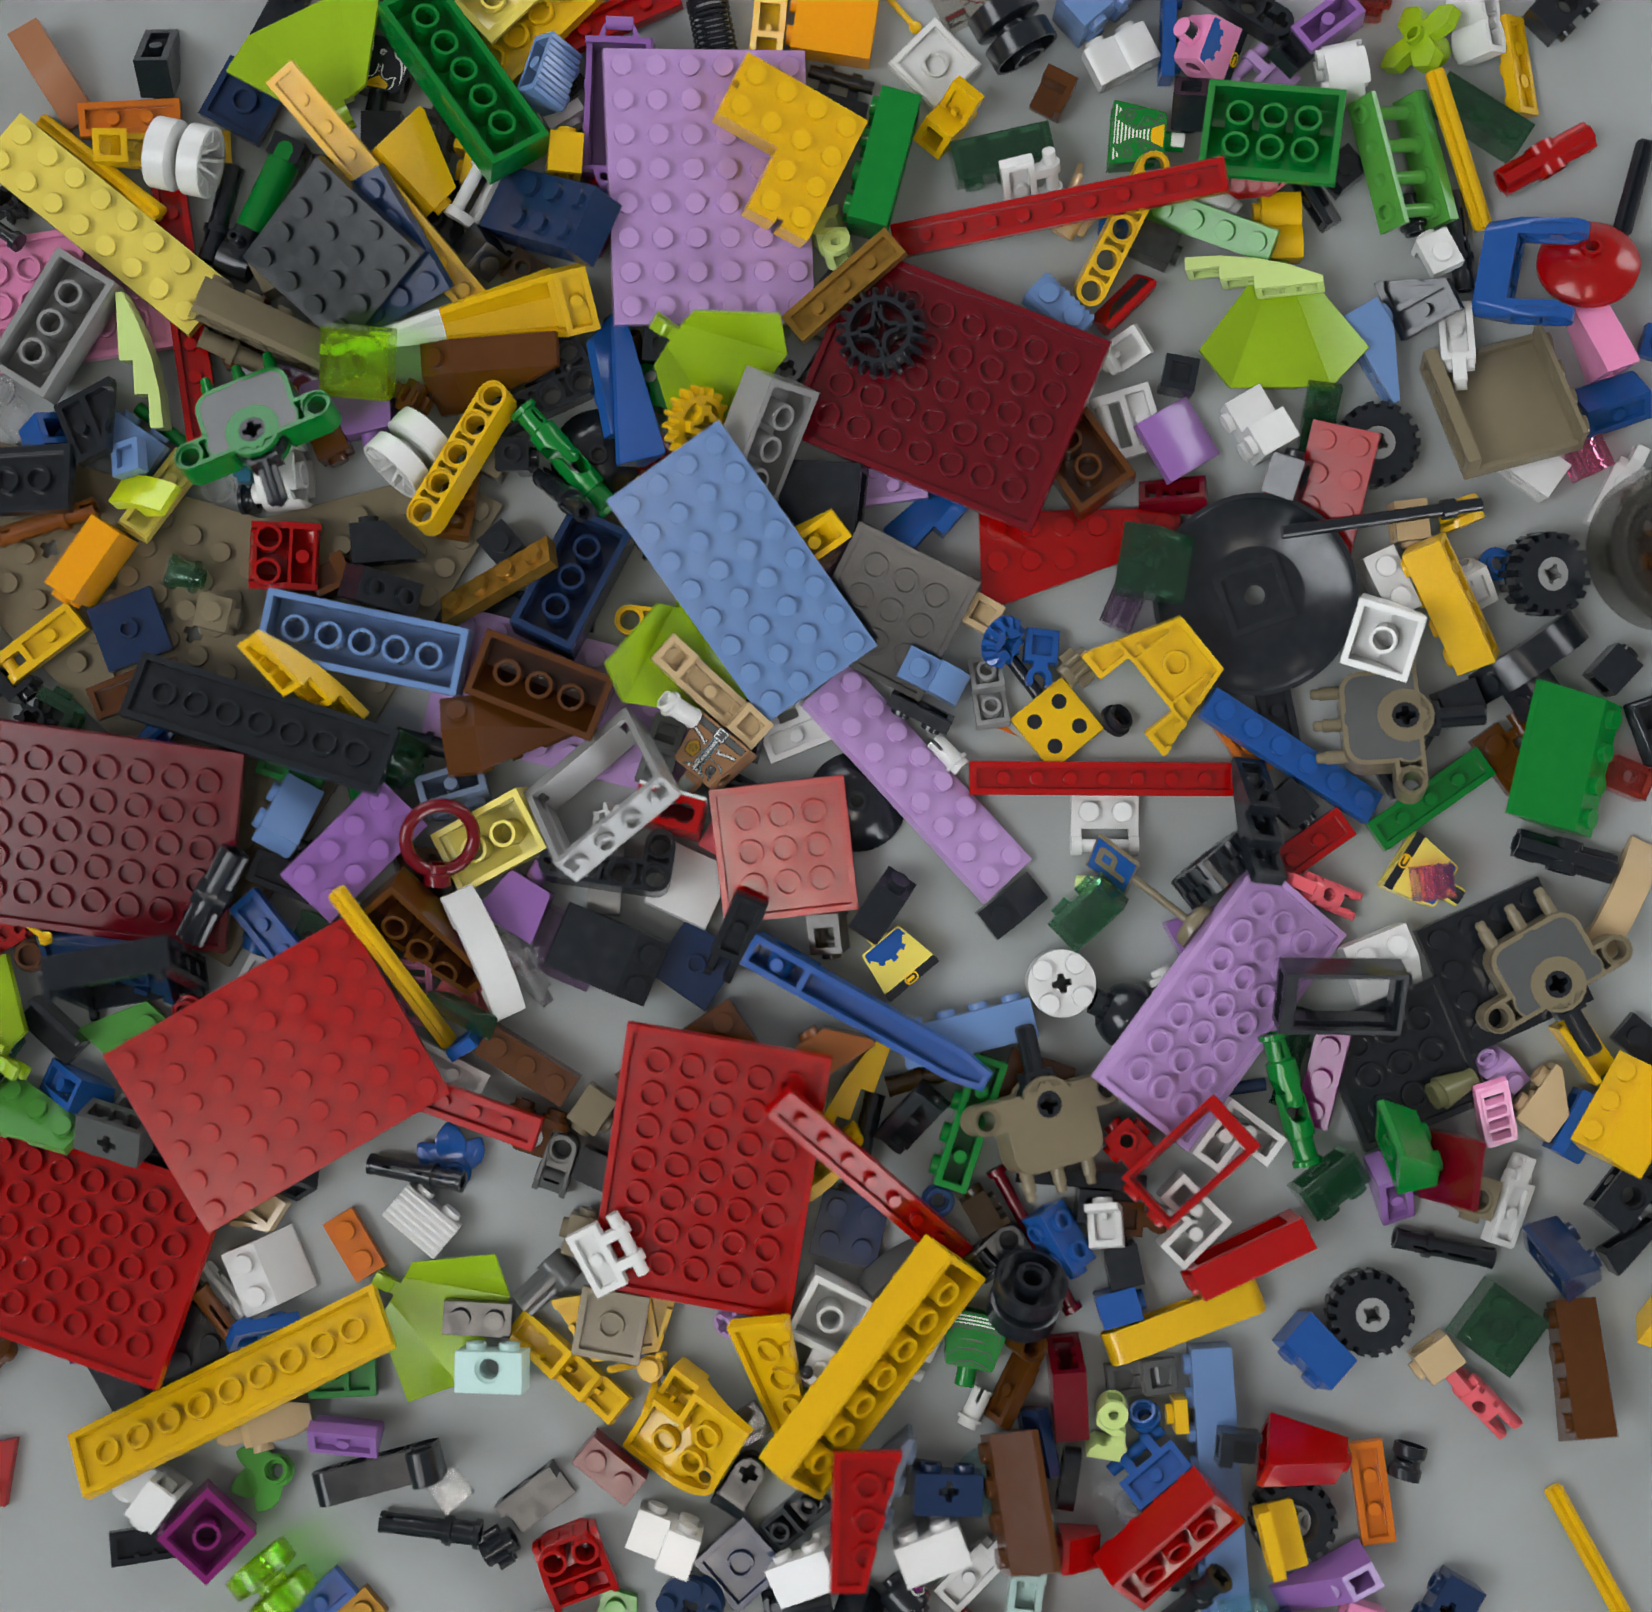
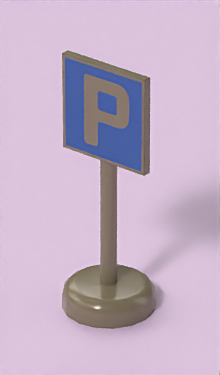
[1086,833,1213,948]

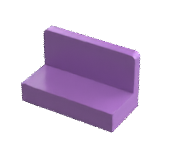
[307,1415,385,1459]

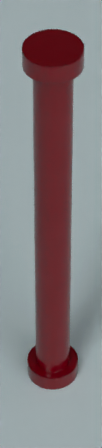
[986,1164,1083,1316]

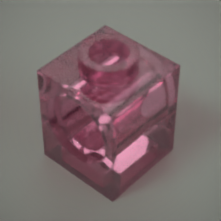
[1564,433,1615,484]
[1408,863,1456,901]

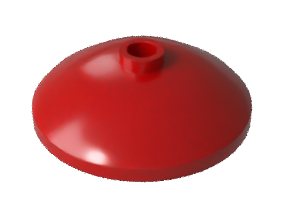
[1536,221,1641,308]

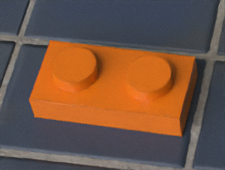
[323,1206,388,1283]

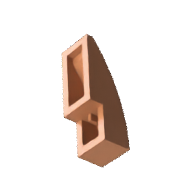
[7,17,90,132]

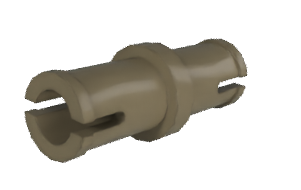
[196,327,264,372]

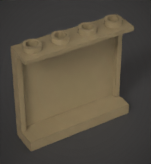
[1419,325,1590,480]

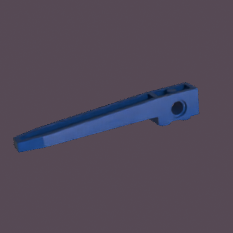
[739,931,993,1092]

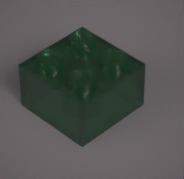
[1445,1276,1550,1378]

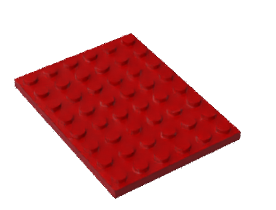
[102,918,451,1234]
[589,1020,833,1320]
[0,1137,217,1390]

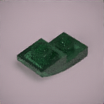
[1297,380,1343,452]

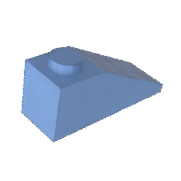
[1343,297,1400,407]

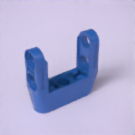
[1472,217,1591,326]

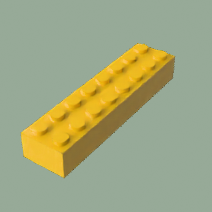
[759,1234,986,1501]

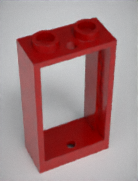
[1121,1094,1262,1230]
[1180,1208,1317,1302]

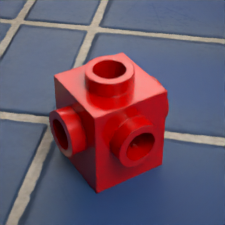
[1103,1116,1155,1170]

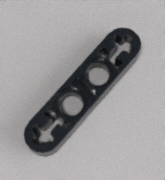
[1015,1169,1147,1191]

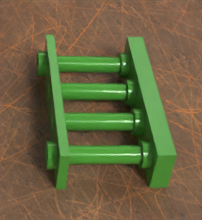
[1347,90,1459,235]

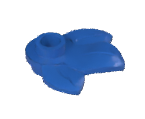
[417,1122,485,1183]

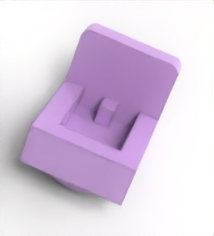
[1474,1044,1530,1099]

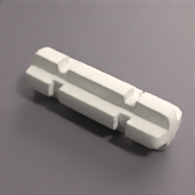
[200,1260,245,1320]

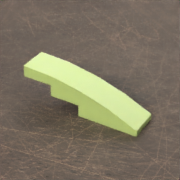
[1185,255,1325,299]
[115,292,172,431]

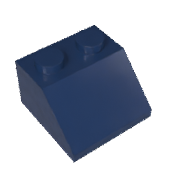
[1522,1216,1603,1302]

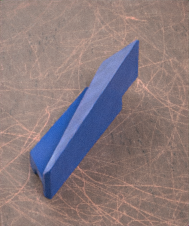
[883,493,968,548]

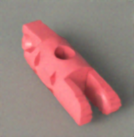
[1285,870,1363,921]
[1446,1366,1523,1440]

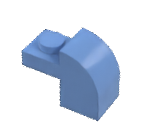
[896,645,971,707]

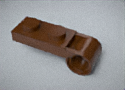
[983,1338,1048,1431]

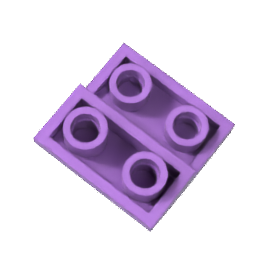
[1133,396,1220,485]

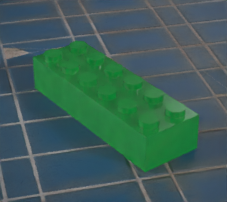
[377,0,550,185]

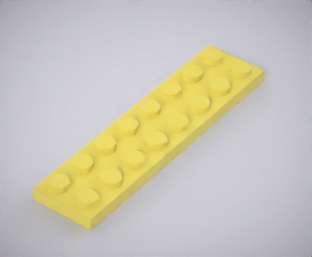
[0,113,234,338]

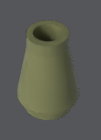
[1425,1068,1479,1109]

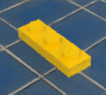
[1499,13,1539,120]

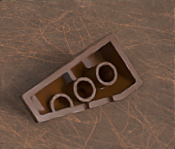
[420,331,560,417]
[439,695,574,778]

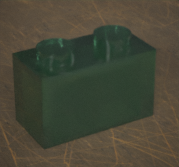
[1048,871,1129,953]

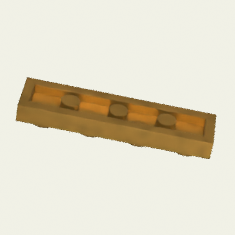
[781,227,908,345]
[440,535,558,626]

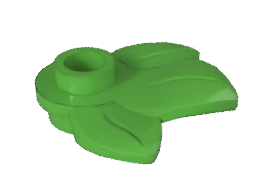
[230,1446,295,1512]

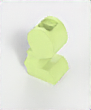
[812,204,855,271]
[1084,1390,1129,1462]

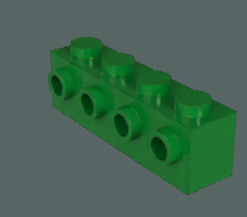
[928,1053,1008,1195]

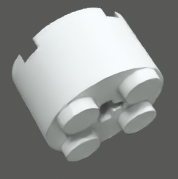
[1312,38,1371,112]
[251,444,316,513]
[1025,948,1096,1018]

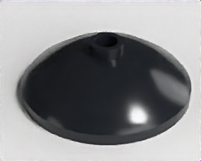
[550,409,650,509]
[813,753,904,852]

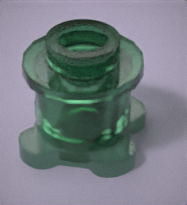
[163,553,207,594]

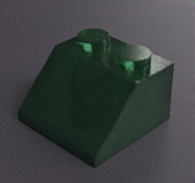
[1114,521,1194,605]
[1286,1144,1371,1222]

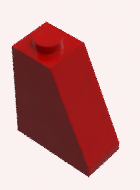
[1256,1412,1352,1487]

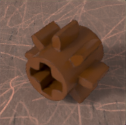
[390,377,435,416]

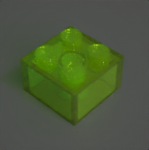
[319,322,397,401]

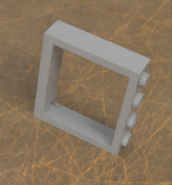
[524,706,682,882]

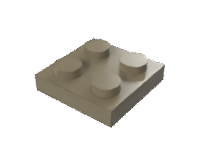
[571,1284,650,1366]

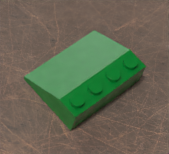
[1198,79,1347,187]
[1505,679,1622,838]

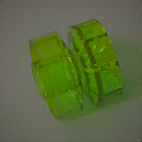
[224,1535,319,1612]

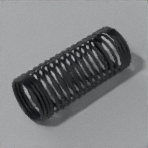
[686,0,738,50]

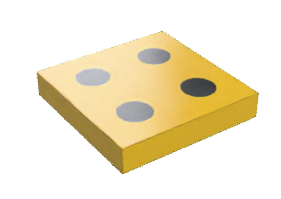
[1010,677,1104,761]

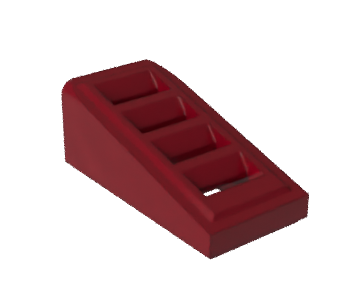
[1139,475,1208,515]

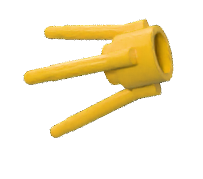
[607,1350,668,1414]

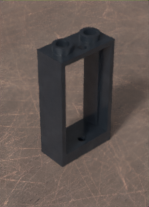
[1272,957,1413,1036]

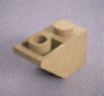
[1512,1062,1569,1143]

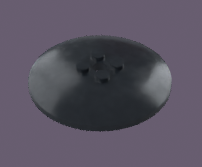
[1152,493,1358,696]

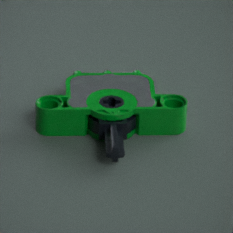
[174,351,342,508]

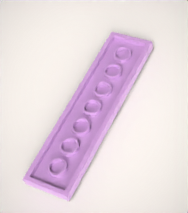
[801,666,1032,905]

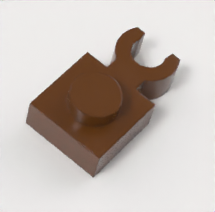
[1113,1199,1168,1237]

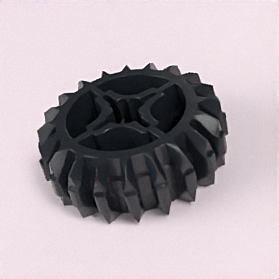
[835,286,927,379]

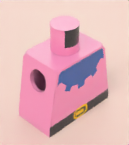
[1173,14,1248,80]

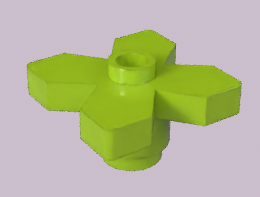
[1380,4,1461,75]

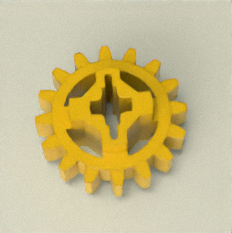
[662,385,728,452]

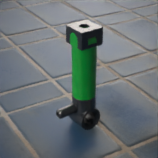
[213,130,313,284]

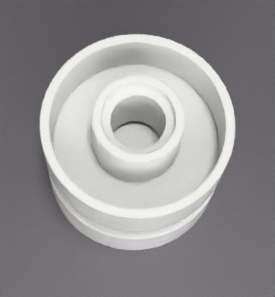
[141,115,225,199]
[363,406,448,498]

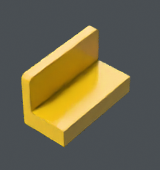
[1548,1020,1614,1086]
[1252,1497,1308,1583]

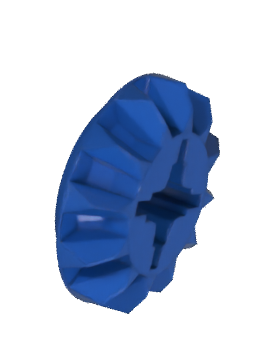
[981,615,1026,669]

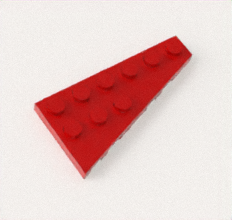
[978,508,1180,605]

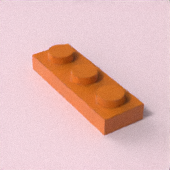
[77,98,183,140]
[1348,1437,1397,1546]

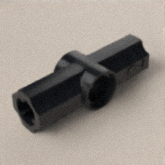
[1510,828,1619,884]
[176,843,250,947]

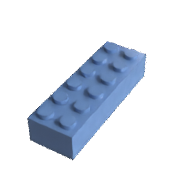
[260,588,475,697]

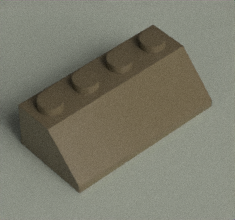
[188,275,332,375]

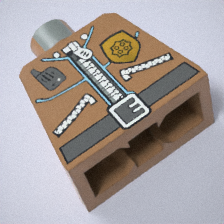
[675,711,757,794]

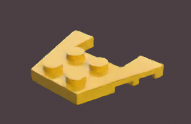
[1081,615,1224,757]

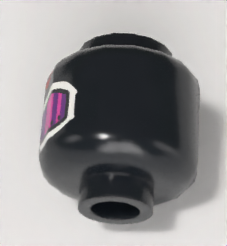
[880,1571,930,1612]

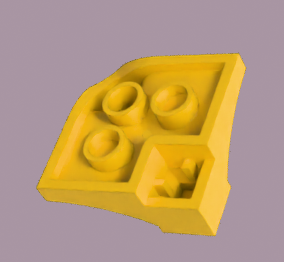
[622,1356,754,1496]

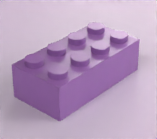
[280,782,427,923]

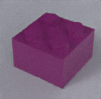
[156,1478,257,1585]

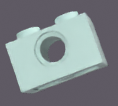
[454,1340,530,1395]

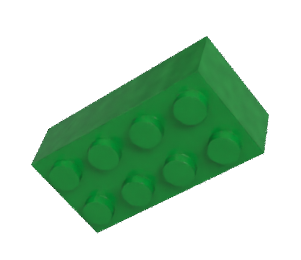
[842,85,922,239]

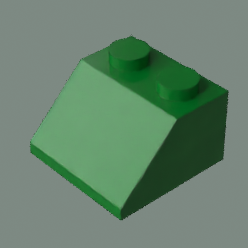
[1375,1099,1443,1195]

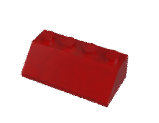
[1092,1466,1246,1610]

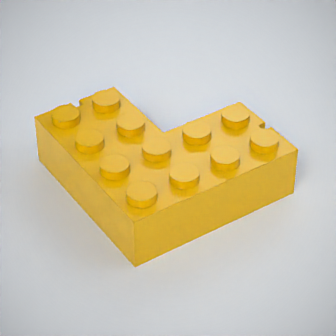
[711,52,868,248]

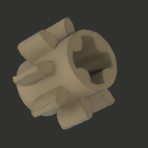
[1056,647,1096,688]

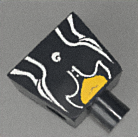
[358,35,415,111]

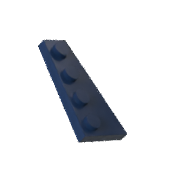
[36,929,180,1005]

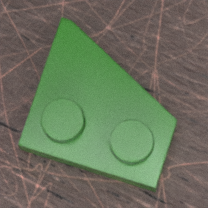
[78,1001,168,1054]

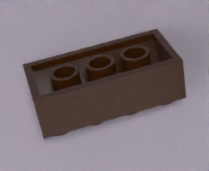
[463,628,615,742]
[978,1428,1061,1577]

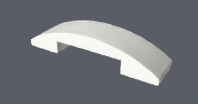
[440,884,526,1023]

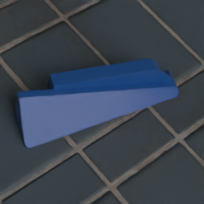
[586,312,665,467]

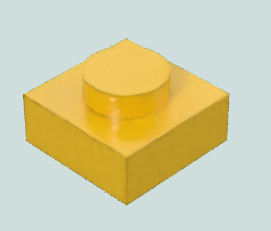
[1164,1392,1190,1435]

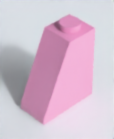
[1566,304,1640,385]

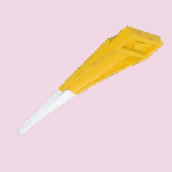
[328,263,601,354]

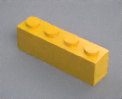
[1400,531,1500,676]

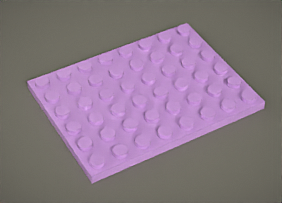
[602,48,814,327]

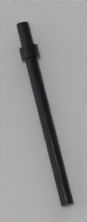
[1280,498,1484,539]

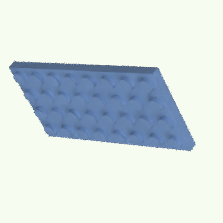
[606,420,877,721]

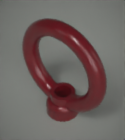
[399,798,481,888]

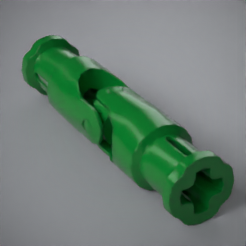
[510,398,613,519]
[1258,1030,1323,1169]

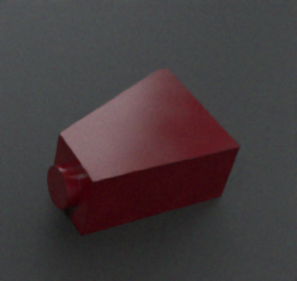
[1046,1332,1090,1443]

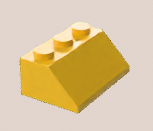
[1570,1050,1652,1180]

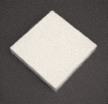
[888,18,982,111]
[644,843,721,930]

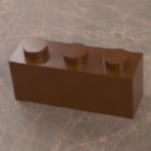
[474,1022,582,1107]

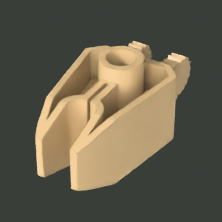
[215,1402,314,1454]

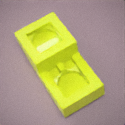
[108,475,182,517]

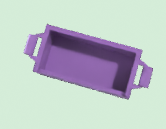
[581,16,656,194]

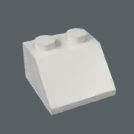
[1339,593,1428,683]
[1336,922,1423,1006]
[221,1223,318,1317]

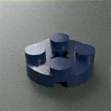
[656,1571,726,1612]

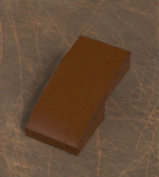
[436,471,482,543]

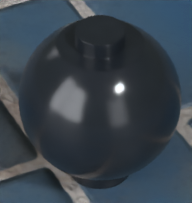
[1087,982,1152,1046]

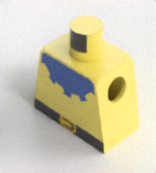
[1376,831,1465,907]
[862,925,939,1003]

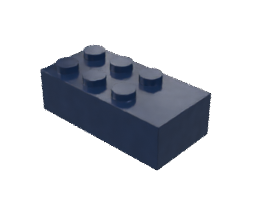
[479,168,622,267]
[510,514,635,661]

